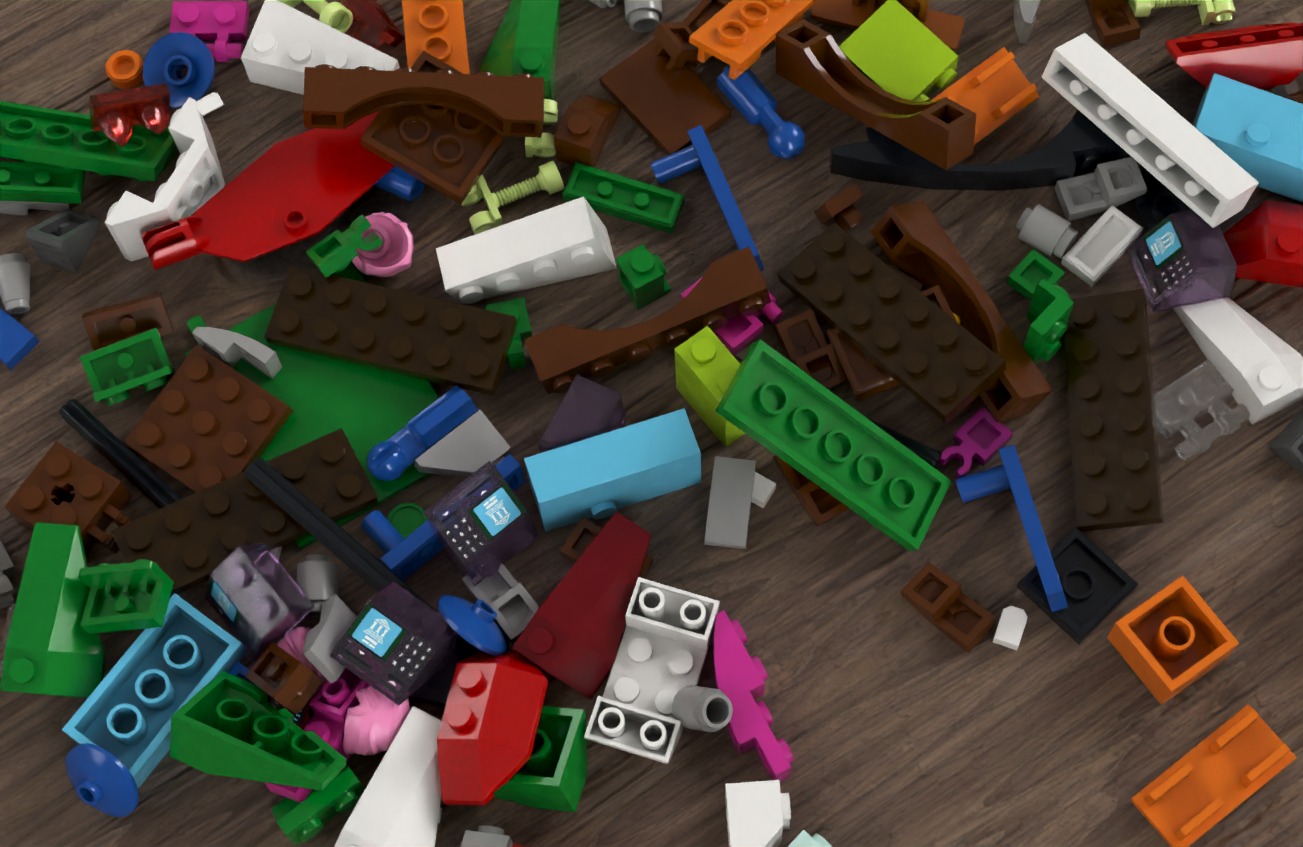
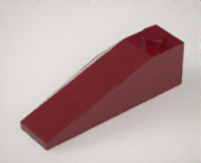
[512,511,652,699]

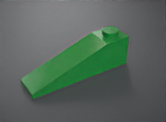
[0,522,106,698]
[170,671,347,791]

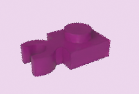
[939,407,1013,479]

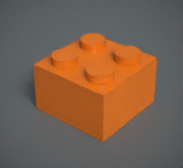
[1107,575,1239,706]

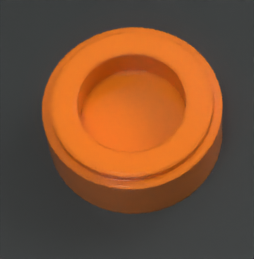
[105,50,144,89]

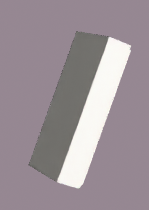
[1061,205,1143,287]

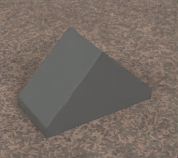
[26,209,101,273]

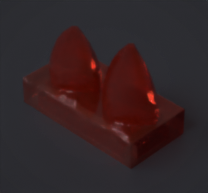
[339,0,405,49]
[90,83,170,147]

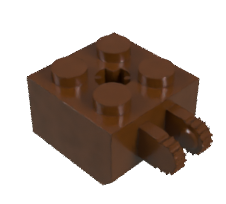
[5,441,133,556]

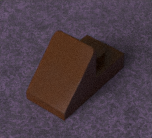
[246,642,322,714]

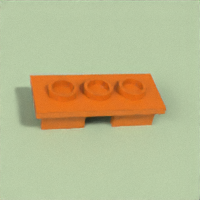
[402,0,470,74]
[689,0,816,81]
[930,47,1040,145]
[1130,704,1297,847]

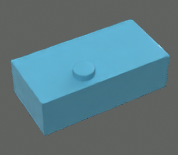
[1193,73,1303,203]
[524,408,701,532]
[62,593,247,788]

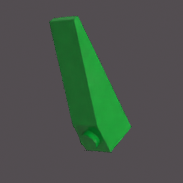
[480,0,561,100]
[493,706,588,812]

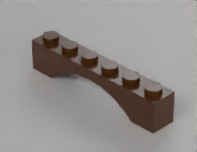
[776,19,976,170]
[303,64,544,138]
[871,201,1053,422]
[524,247,771,394]

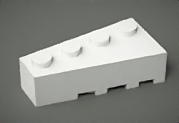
[241,0,400,95]
[436,196,617,304]

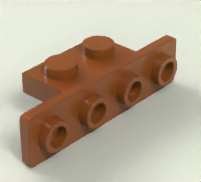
[810,0,965,53]

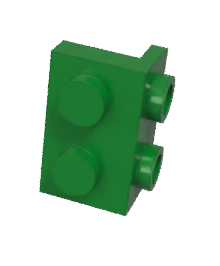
[1023,279,1074,365]
[80,328,175,406]
[78,559,174,634]
[272,764,365,846]

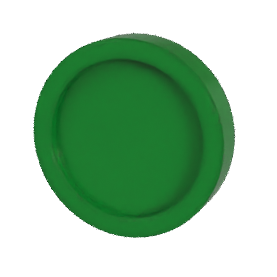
[387,503,428,538]

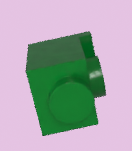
[616,244,671,310]

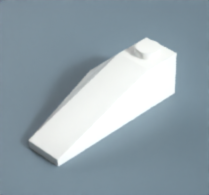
[1164,275,1303,425]
[334,706,442,847]

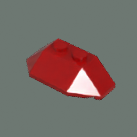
[1165,22,1303,90]
[1215,200,1303,288]
[437,650,548,805]

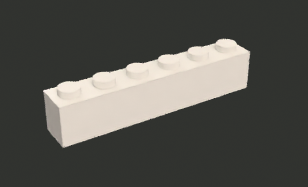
[1042,33,1259,228]

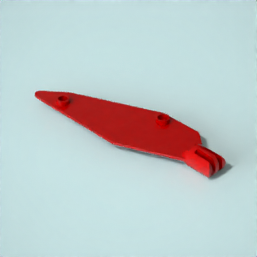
[141,110,394,270]

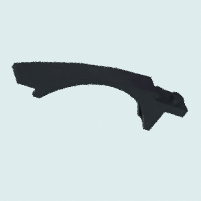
[829,110,1131,191]

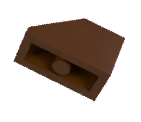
[554,94,621,168]

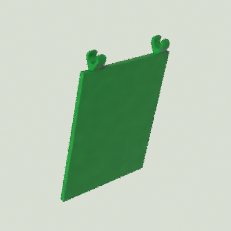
[185,262,439,550]

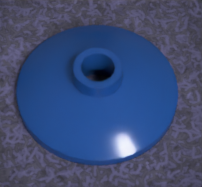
[143,32,215,108]
[437,595,509,656]
[65,743,139,817]

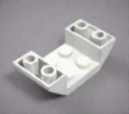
[104,97,225,262]
[584,577,720,764]

